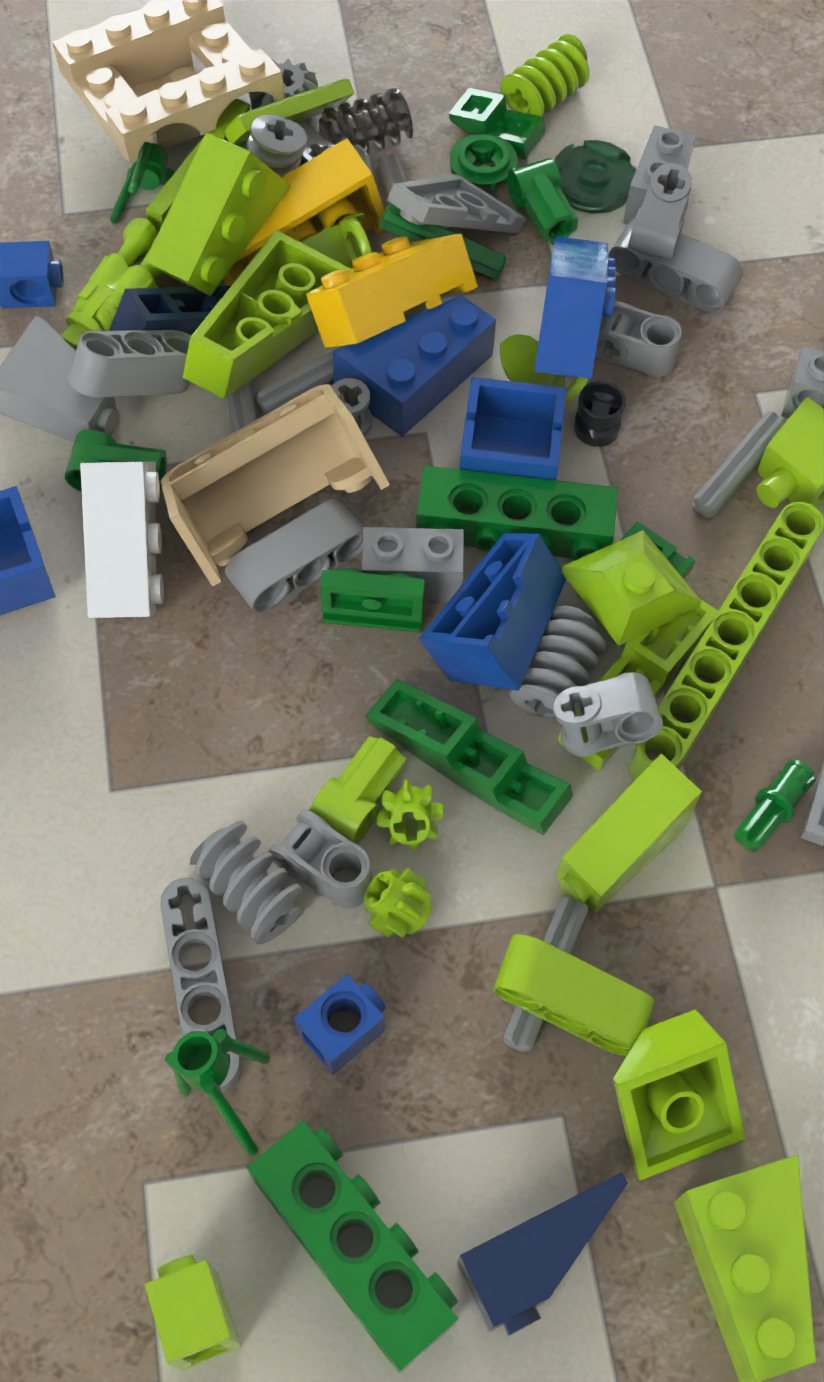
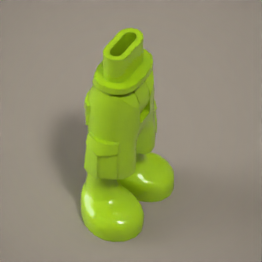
[60,218,163,351]

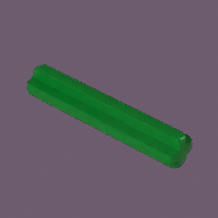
[379,204,506,280]

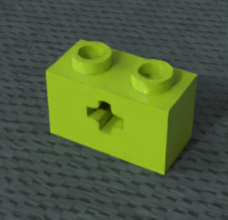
[144,1255,241,1370]

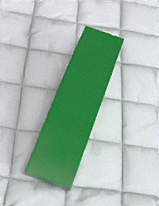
[366,678,573,835]

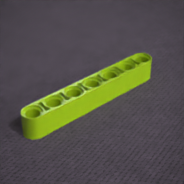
[630,502,824,780]

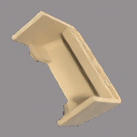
[161,384,390,587]

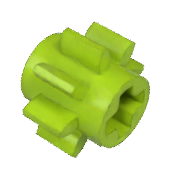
[377,779,444,851]
[364,867,432,938]

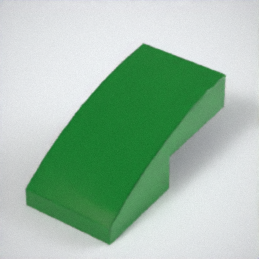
[449,88,546,157]

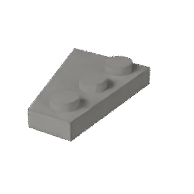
[387,174,526,234]

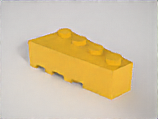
[222,138,385,285]

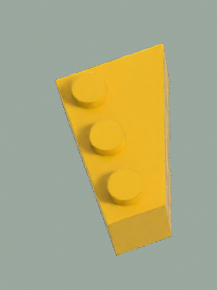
[306,233,478,348]

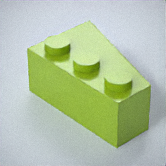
[145,132,291,296]
[674,1154,816,1382]

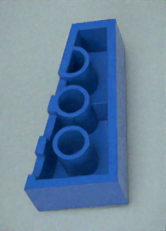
[534,236,616,379]

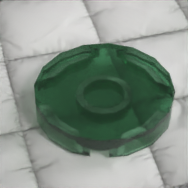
[554,140,636,214]

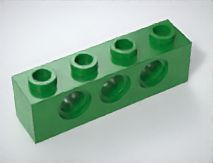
[416,465,618,560]
[246,1120,458,1374]

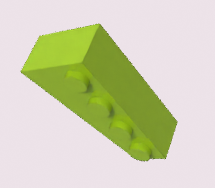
[182,230,351,399]

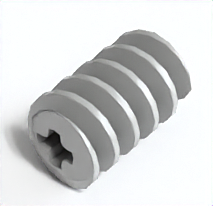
[246,114,308,177]
[509,606,607,719]
[190,820,302,945]

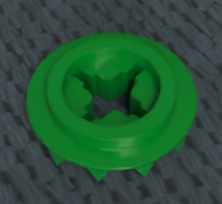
[450,134,518,191]

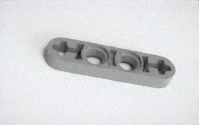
[160,878,241,1093]

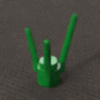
[110,142,175,223]
[165,1029,270,1156]

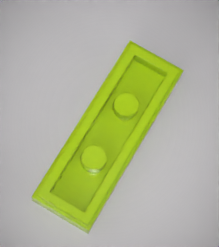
[224,78,355,144]

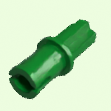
[734,759,816,852]

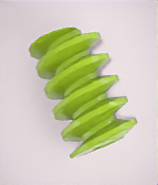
[500,33,590,117]

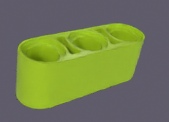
[492,934,655,1057]

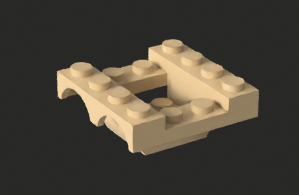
[52,0,285,164]

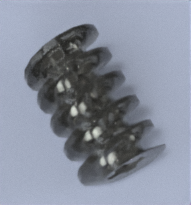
[319,88,413,156]

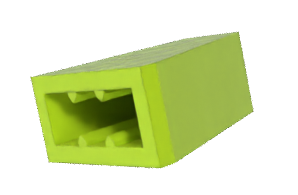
[556,754,702,914]

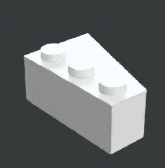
[80,462,164,618]

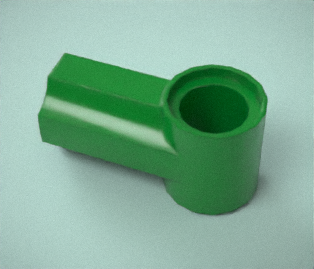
[507,158,579,245]
[64,430,167,492]

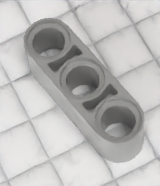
[608,218,743,313]
[67,330,191,398]
[225,498,364,613]

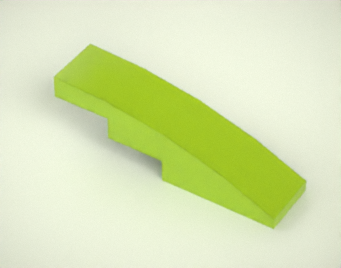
[557,598,718,771]

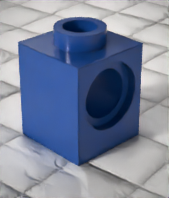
[0,241,64,308]
[294,974,386,1075]

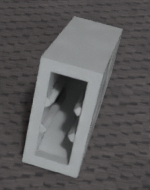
[0,316,119,442]

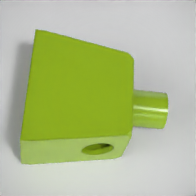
[756,397,824,508]

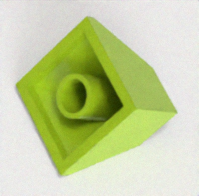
[561,530,702,646]
[613,1009,745,1181]

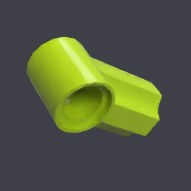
[309,736,407,845]

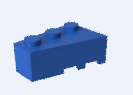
[333,295,496,437]
[419,533,566,691]

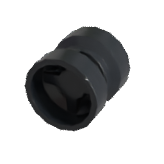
[574,381,626,447]

